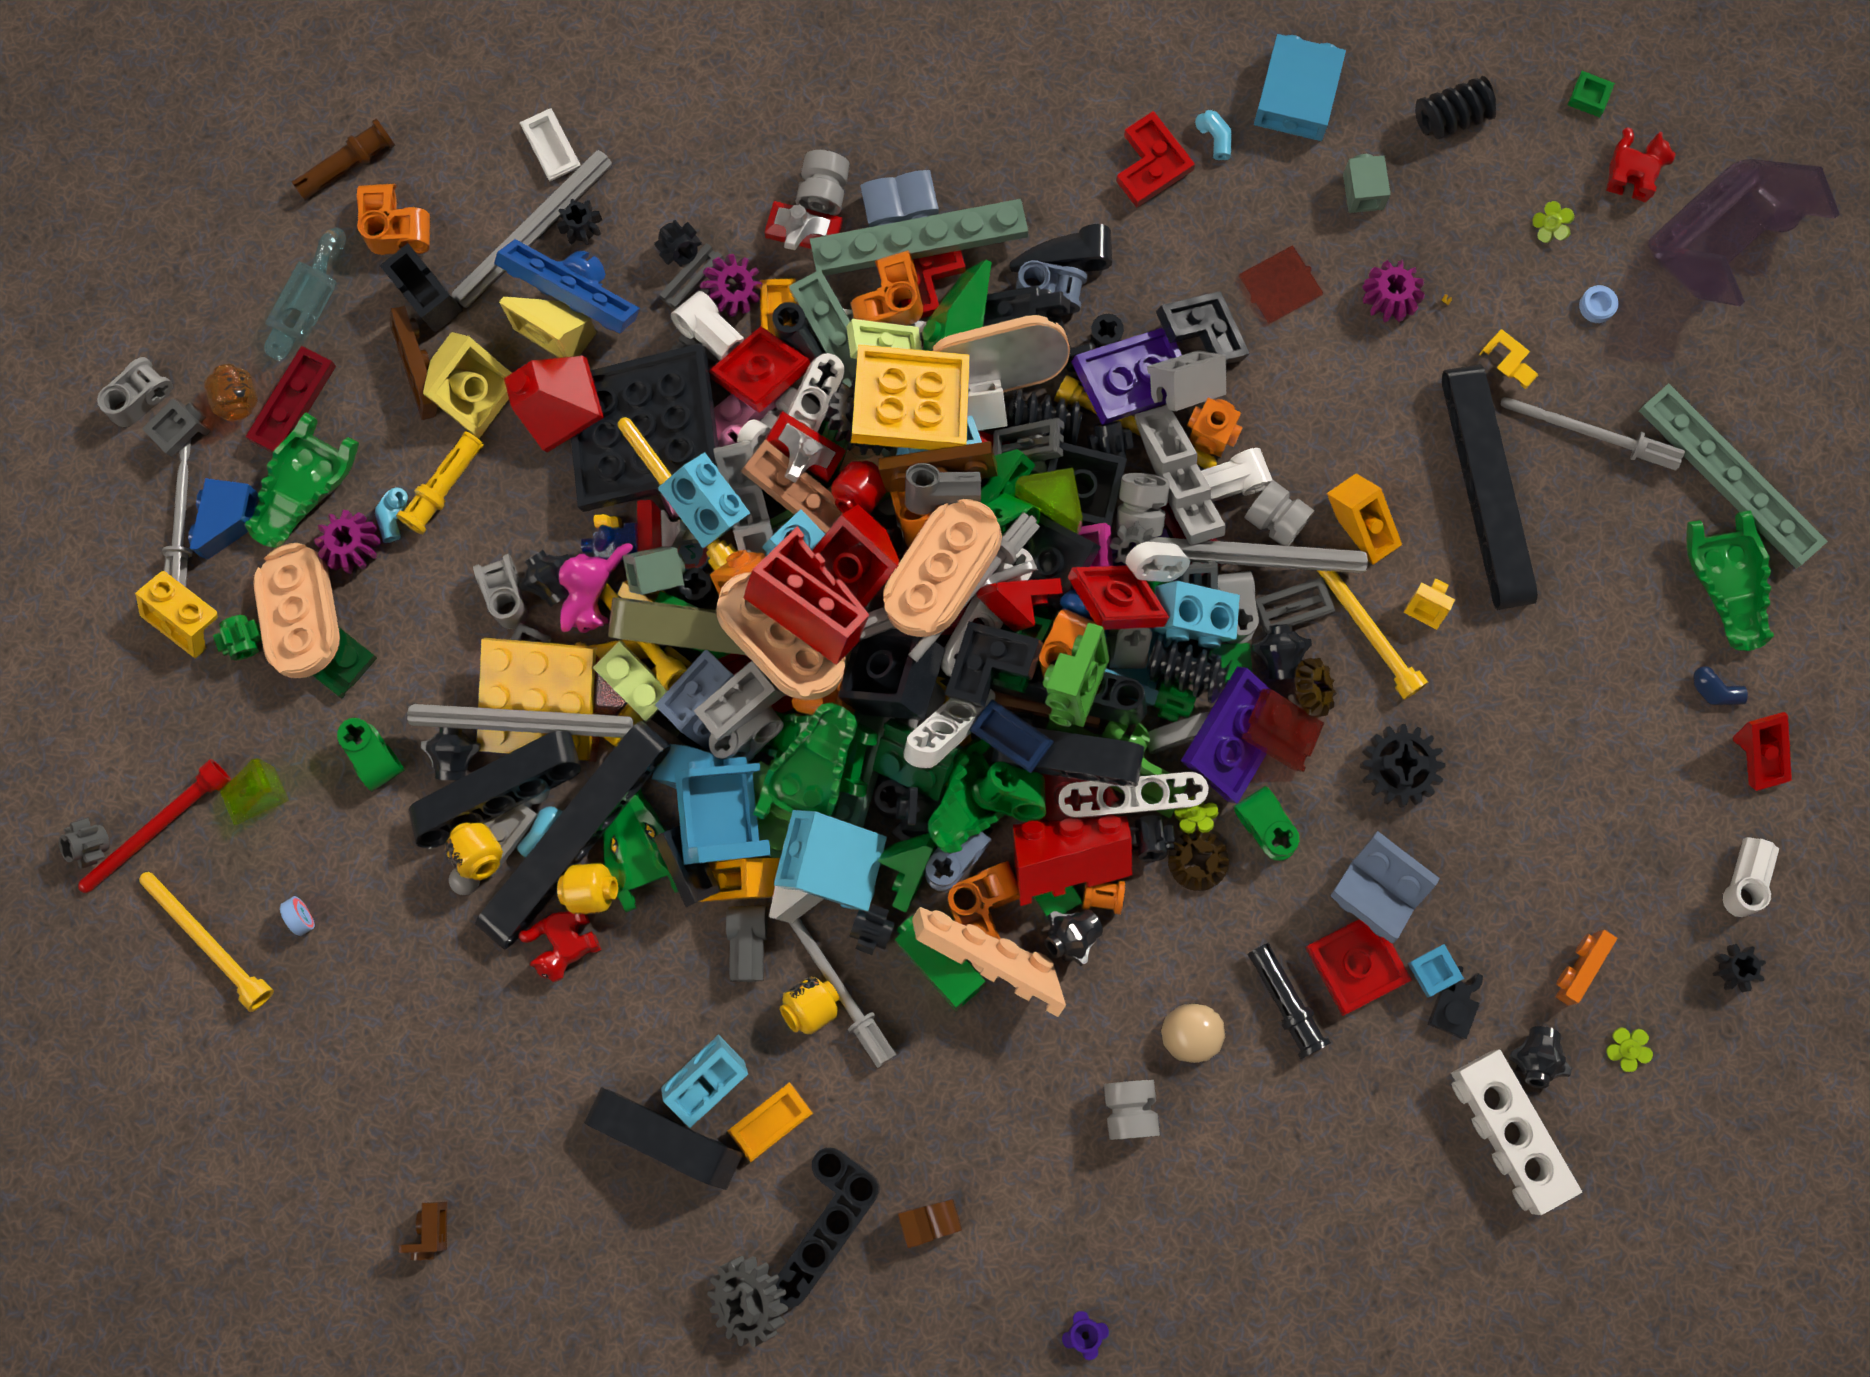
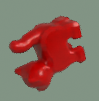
[1606,127,1676,202]
[519,911,602,983]

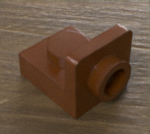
[398,1201,447,1260]

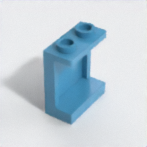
[1254,34,1346,141]
[675,757,770,865]

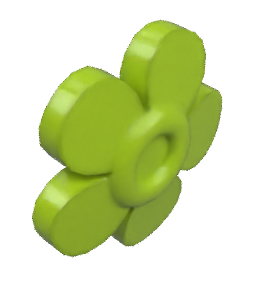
[1532,201,1574,243]
[1174,796,1218,834]
[1606,1027,1653,1072]

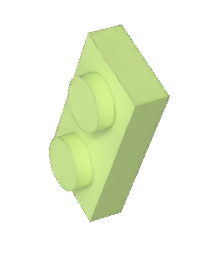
[846,319,922,359]
[593,641,667,722]

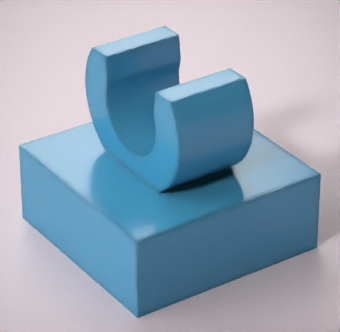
[1408,944,1464,998]

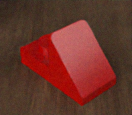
[976,578,1062,632]
[1733,712,1792,791]

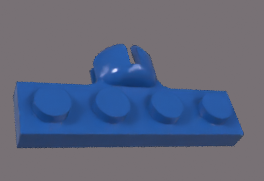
[494,239,640,334]

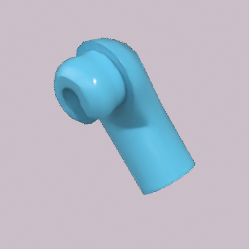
[1195,110,1231,160]
[375,487,408,543]
[517,806,562,857]

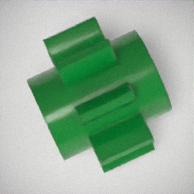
[213,615,262,661]
[1153,679,1196,722]

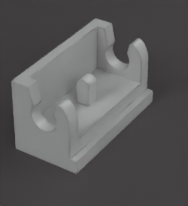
[1147,350,1226,411]

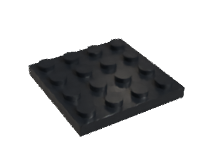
[571,343,719,512]

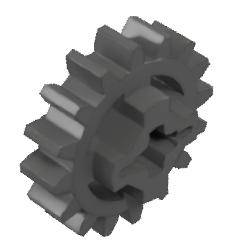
[707,1256,788,1347]

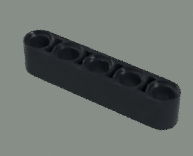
[408,731,581,849]

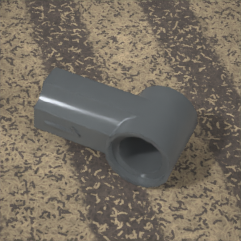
[905,463,981,515]
[726,906,767,982]

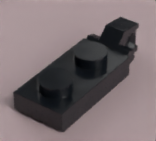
[983,286,1070,327]

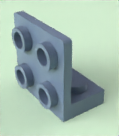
[655,650,735,754]
[1331,831,1440,943]

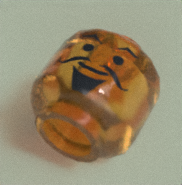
[204,364,258,421]

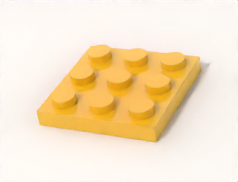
[851,344,969,450]
[477,638,597,760]

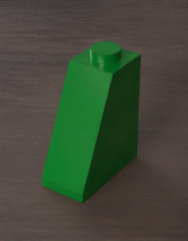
[895,915,986,1012]

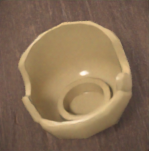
[1161,1004,1225,1063]

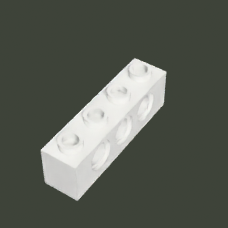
[1451,1049,1582,1215]

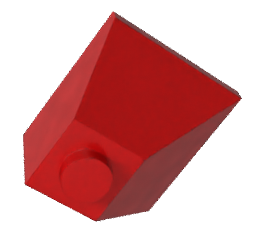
[504,356,604,453]
[812,504,900,609]

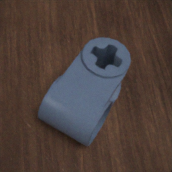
[1016,260,1087,313]
[925,832,992,891]

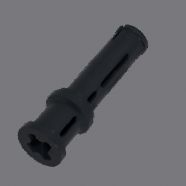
[1247,942,1331,1059]

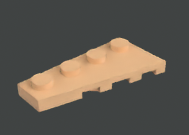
[912,907,1066,1017]

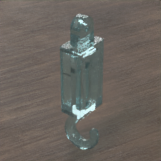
[264,227,346,360]

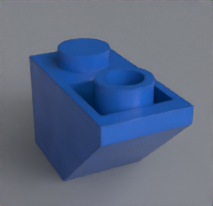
[188,478,259,559]

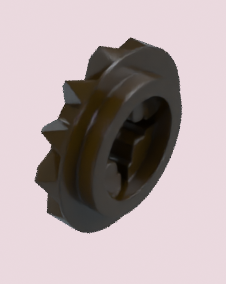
[1294,658,1337,718]
[1168,830,1230,891]

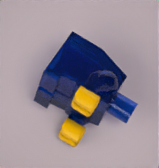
[581,514,638,562]

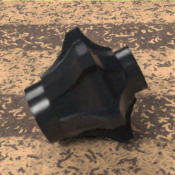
[519,550,570,607]
[1252,624,1312,679]
[421,727,481,780]
[1044,909,1103,966]
[1509,1026,1572,1088]

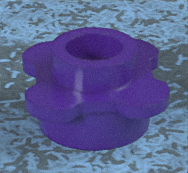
[1062,1311,1109,1360]

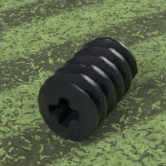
[1415,76,1496,139]
[1005,389,1083,446]
[1147,634,1232,703]

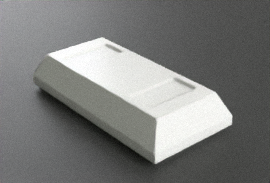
[520,108,581,182]

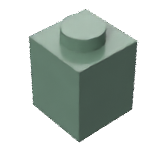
[1343,154,1391,213]
[623,546,686,595]

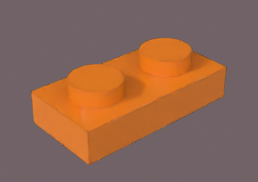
[1555,929,1618,1006]

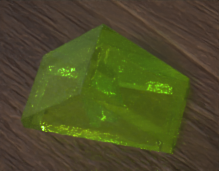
[1015,468,1083,534]
[220,758,289,825]

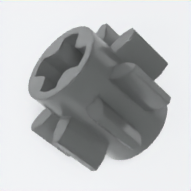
[1110,521,1154,564]
[59,818,109,869]

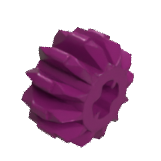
[700,254,763,317]
[1362,259,1425,323]
[314,509,380,574]

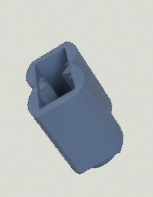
[860,170,939,227]

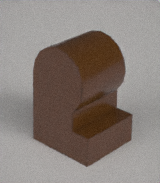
[898,1199,962,1248]

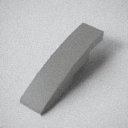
[1135,405,1226,545]
[713,440,773,554]
[694,661,786,741]

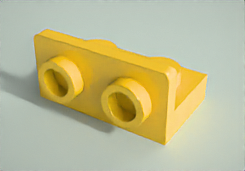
[135,571,218,659]

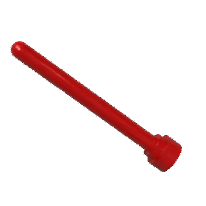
[78,759,231,893]

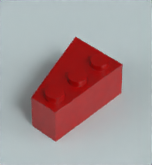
[743,526,869,665]
[1013,815,1132,906]

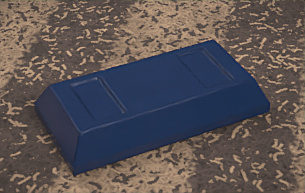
[969,699,1054,773]

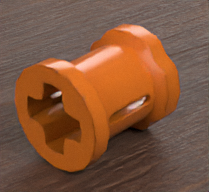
[1082,880,1125,915]

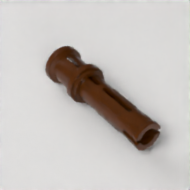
[291,118,395,201]

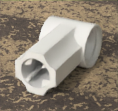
[671,291,744,361]
[1201,448,1272,502]
[1723,837,1779,917]

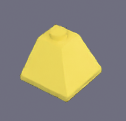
[499,297,597,358]
[423,332,511,439]

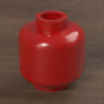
[831,460,886,514]

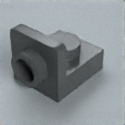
[142,398,211,457]

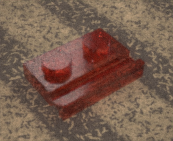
[1242,689,1324,772]

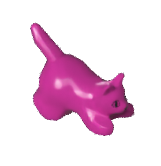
[559,543,633,633]

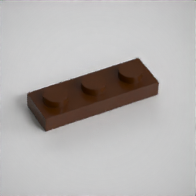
[390,306,437,420]
[878,441,998,493]

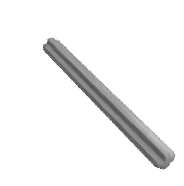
[452,150,612,308]
[1150,537,1368,573]
[407,704,633,738]

